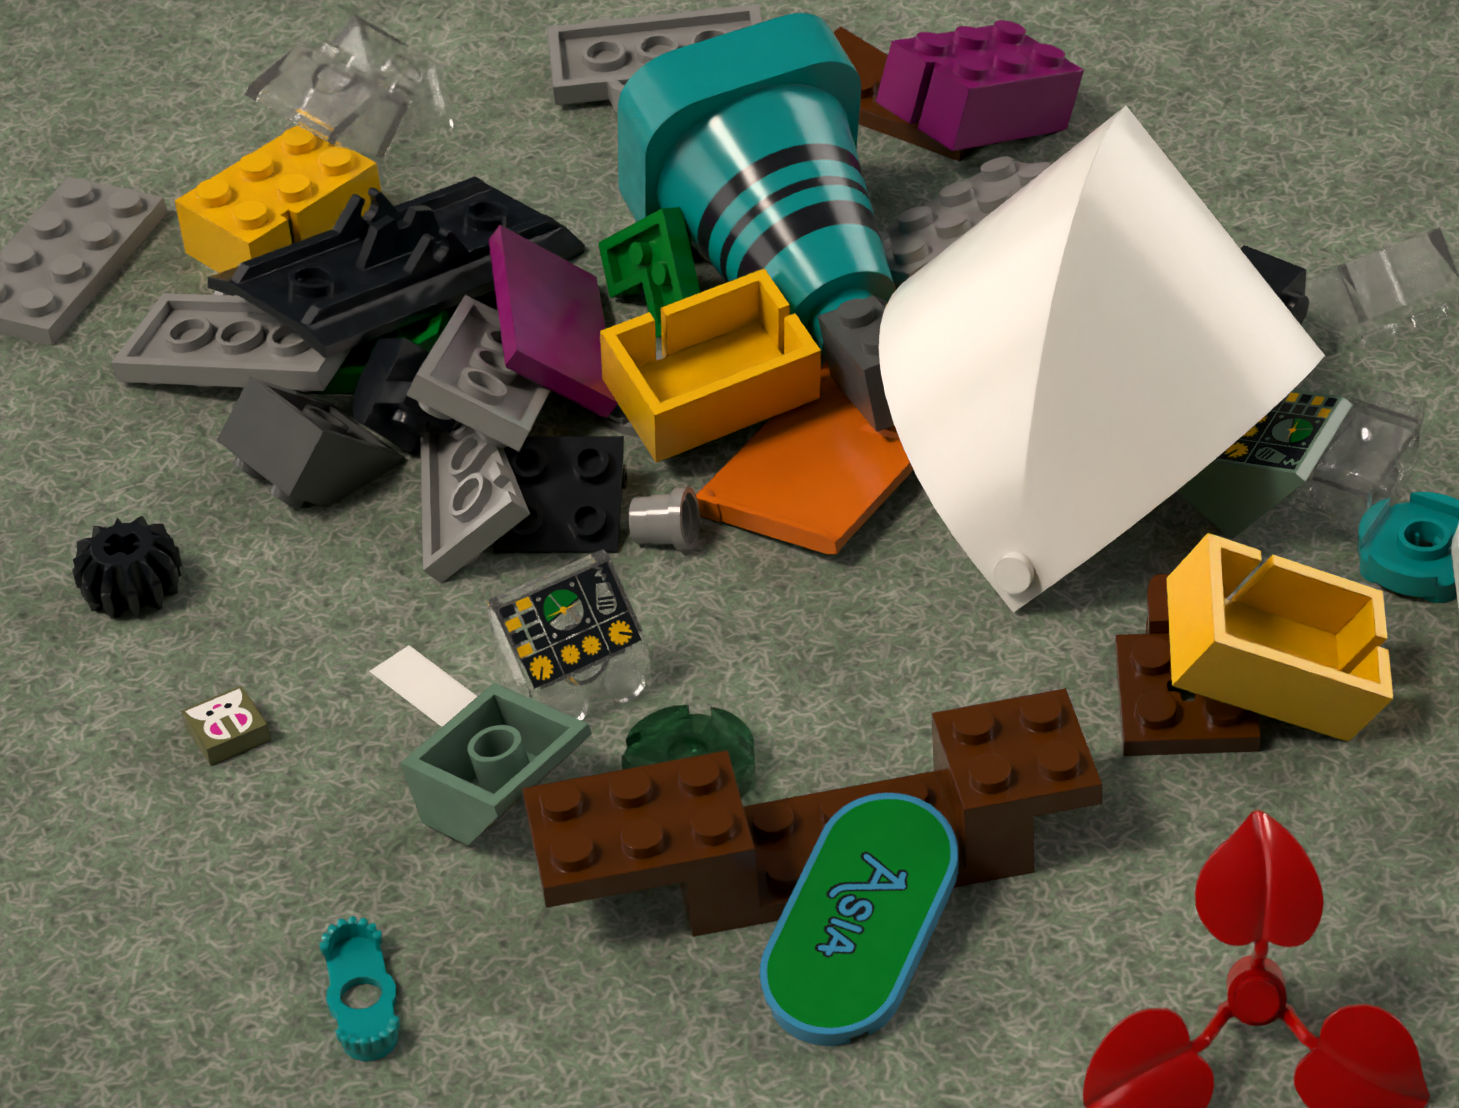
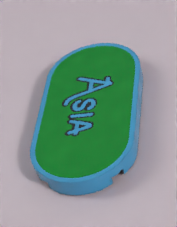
[760,793,959,1046]

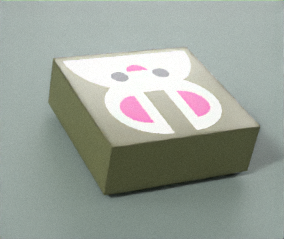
[181,686,271,766]

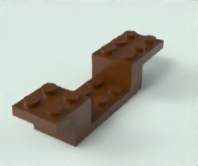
[522,688,1102,937]

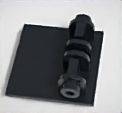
[494,436,627,553]

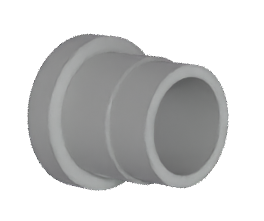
[629,487,700,550]

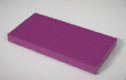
[489,225,618,418]

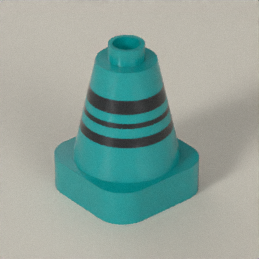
[618,13,895,359]

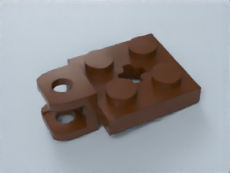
[1115,574,1261,756]

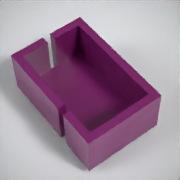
[876,20,1084,151]

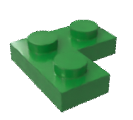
[598,207,702,338]

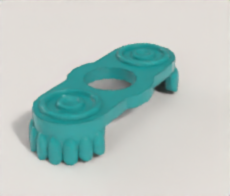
[319,916,400,1061]

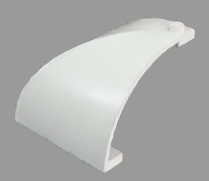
[879,106,1325,613]

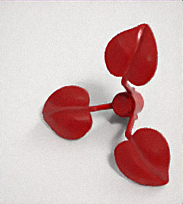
[1083,810,1430,1108]

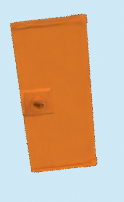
[696,361,914,554]

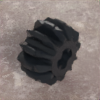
[72,516,182,619]

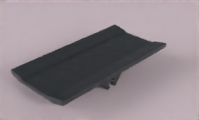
[208,176,585,358]

